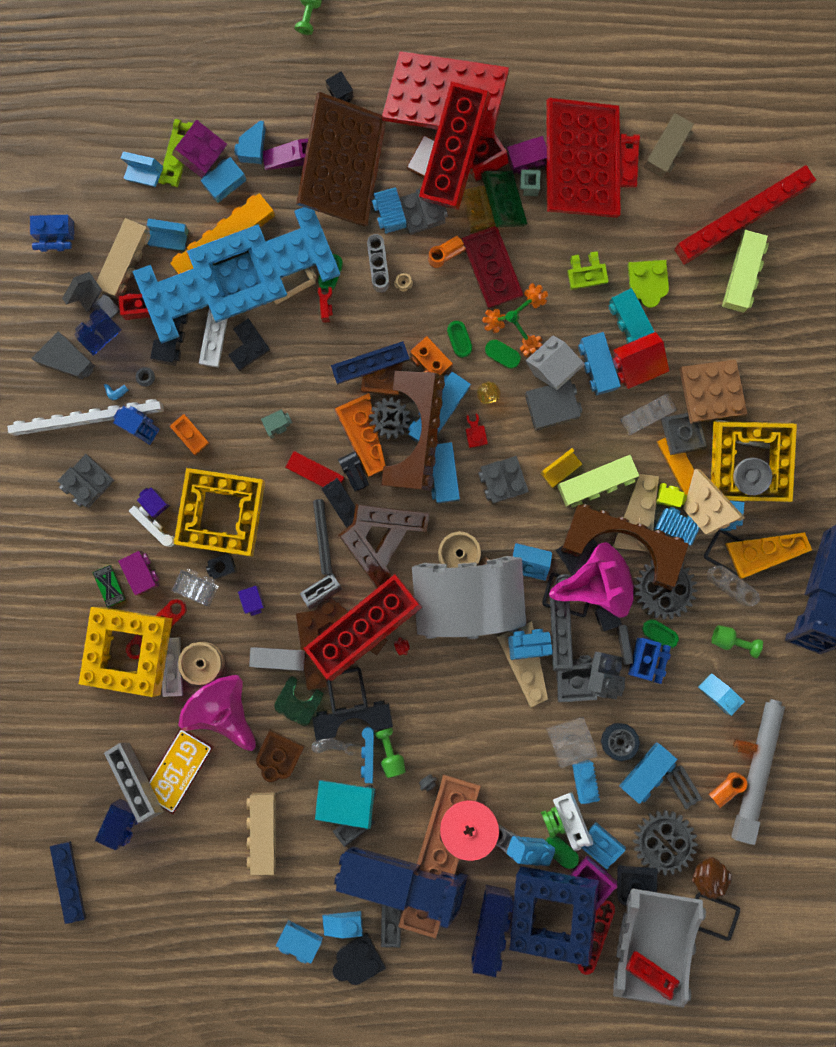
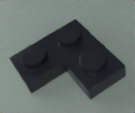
[228,318,270,372]

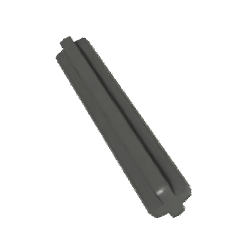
[313,499,332,575]

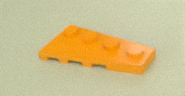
[725,532,812,579]

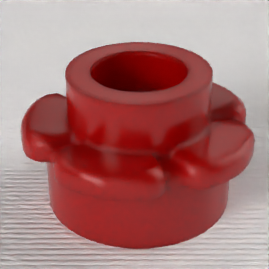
[394,637,410,656]

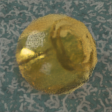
[477,381,501,404]

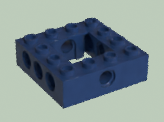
[510,866,599,966]

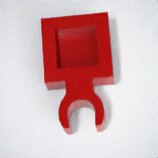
[465,413,488,448]

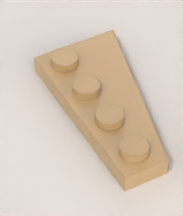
[612,474,659,552]
[497,621,548,707]

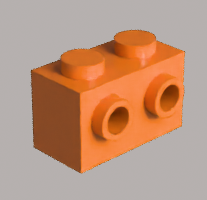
[410,336,453,375]

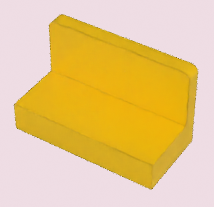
[540,448,583,488]

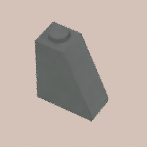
[31,331,95,379]

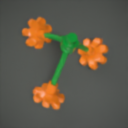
[482,283,548,357]

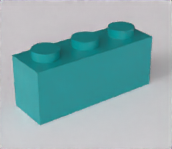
[608,288,655,344]

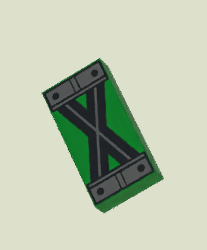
[92,565,126,608]

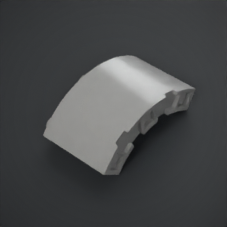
[412,556,526,639]
[613,889,706,1008]

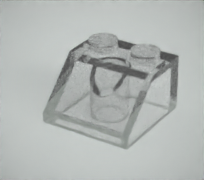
[546,717,598,768]

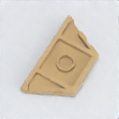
[683,469,745,535]

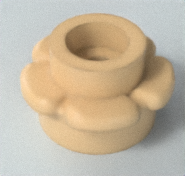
[394,273,413,292]

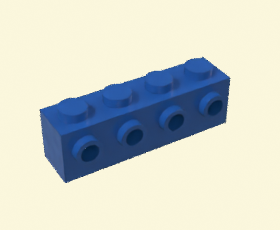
[113,406,160,445]

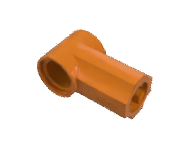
[428,236,466,268]
[709,772,747,808]

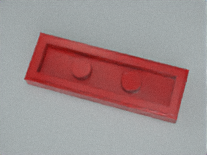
[285,451,345,487]

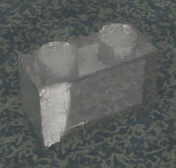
[172,568,219,607]

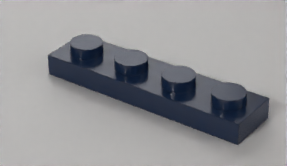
[331,341,410,385]
[50,841,86,924]

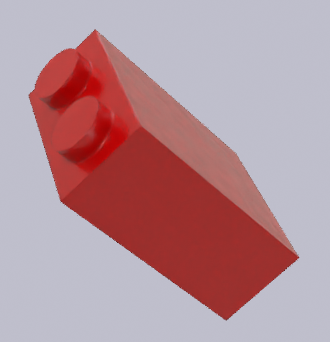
[613,332,670,389]

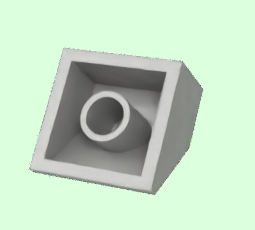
[526,336,585,390]

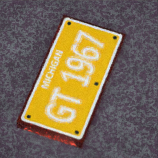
[149,728,214,815]

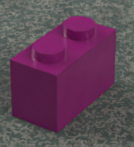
[506,136,547,174]
[118,551,160,596]

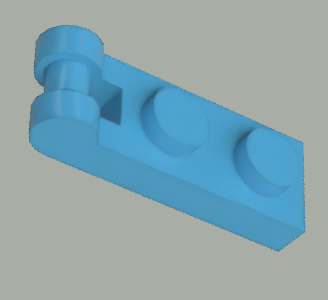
[361,726,374,783]

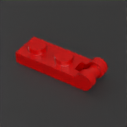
[620,134,640,188]
[625,951,680,1000]

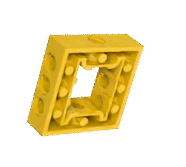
[711,422,797,502]
[174,468,265,557]
[79,607,172,697]

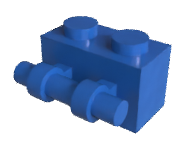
[30,215,74,252]
[628,638,671,684]

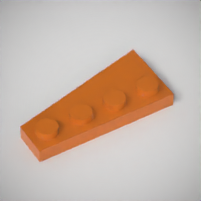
[335,393,385,478]

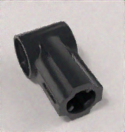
[338,451,369,492]

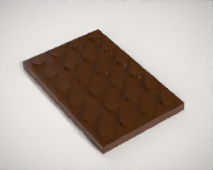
[296,92,386,227]

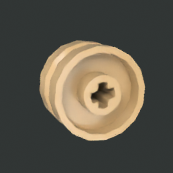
[438,531,481,568]
[178,642,225,685]

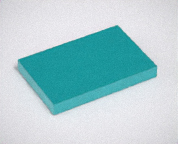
[315,780,375,829]

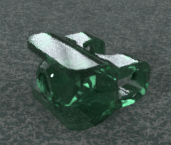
[274,676,324,726]

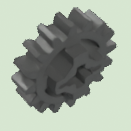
[369,397,411,440]

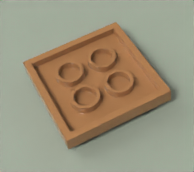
[679,360,747,424]

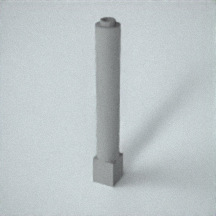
[731,699,785,845]

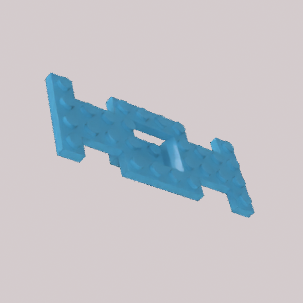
[132,207,340,344]

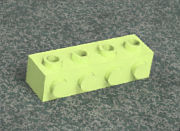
[722,230,769,313]
[557,455,639,508]

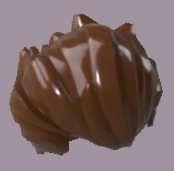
[692,857,732,899]

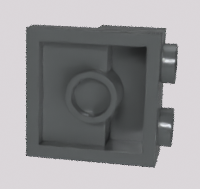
[399,188,448,235]
[58,454,115,508]
[478,456,529,504]
[588,652,626,700]
[556,655,597,702]

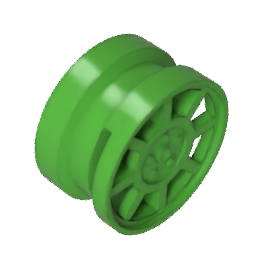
[541,807,566,838]

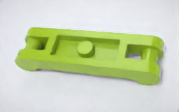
[158,119,193,187]

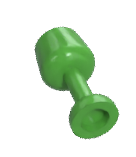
[295,0,322,35]
[711,625,763,659]
[374,727,406,778]

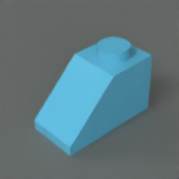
[698,673,745,716]

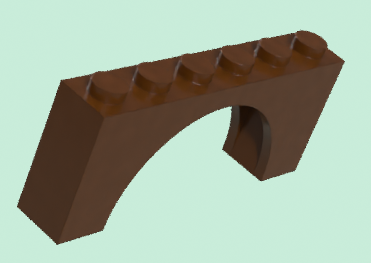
[381,371,445,491]
[561,504,689,590]

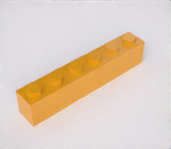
[170,193,275,274]

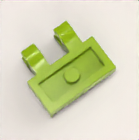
[567,251,609,290]

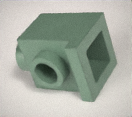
[520,170,540,196]
[261,409,292,439]

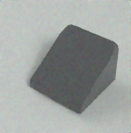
[91,293,120,322]

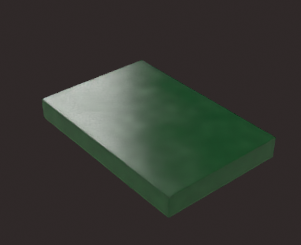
[481,171,528,228]

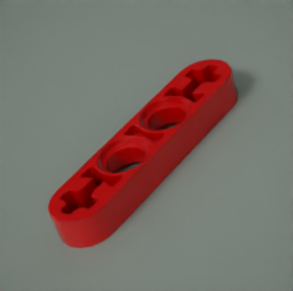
[577,899,615,975]

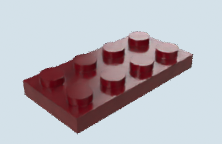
[461,226,523,309]

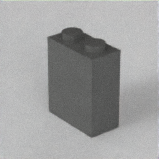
[525,380,582,431]

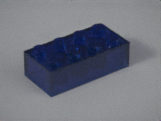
[471,885,514,978]

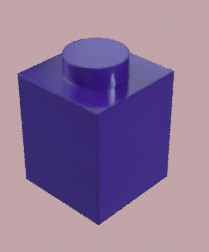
[137,487,170,518]
[238,586,265,616]

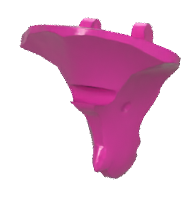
[549,542,634,618]
[178,675,256,751]

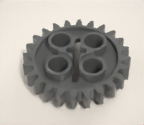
[634,560,698,620]
[633,810,698,876]

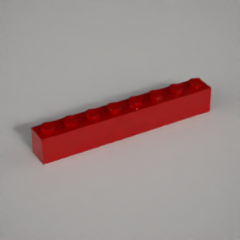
[674,165,817,265]

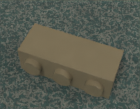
[644,113,694,178]

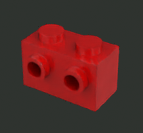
[119,293,151,320]

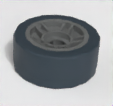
[601,723,640,761]

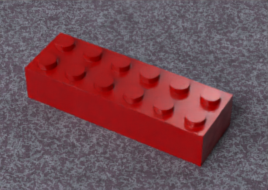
[419,82,491,210]
[303,574,423,681]

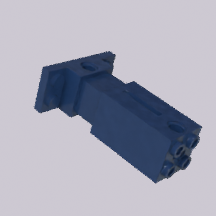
[785,525,836,655]
[334,846,468,928]

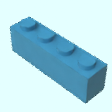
[408,372,471,443]

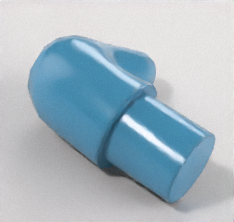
[104,384,129,400]

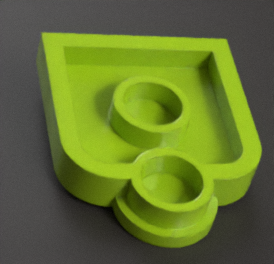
[628,260,669,308]

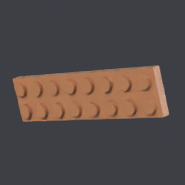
[398,774,481,938]

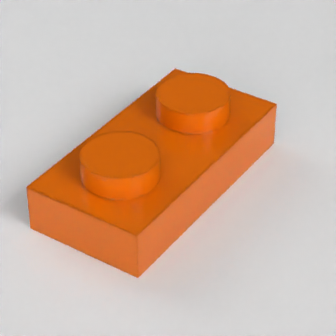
[170,414,210,455]

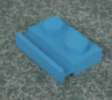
[581,822,626,870]

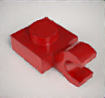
[318,287,333,322]

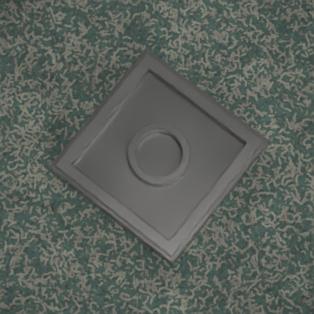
[661,413,707,455]

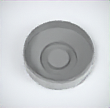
[733,458,772,495]

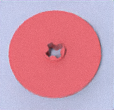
[440,800,499,861]

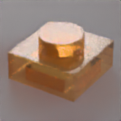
[733,739,758,754]

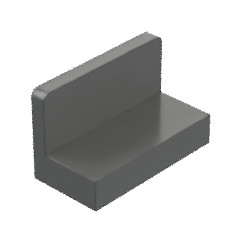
[62,272,102,312]

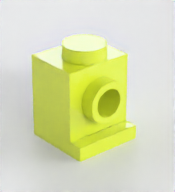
[656,483,687,509]

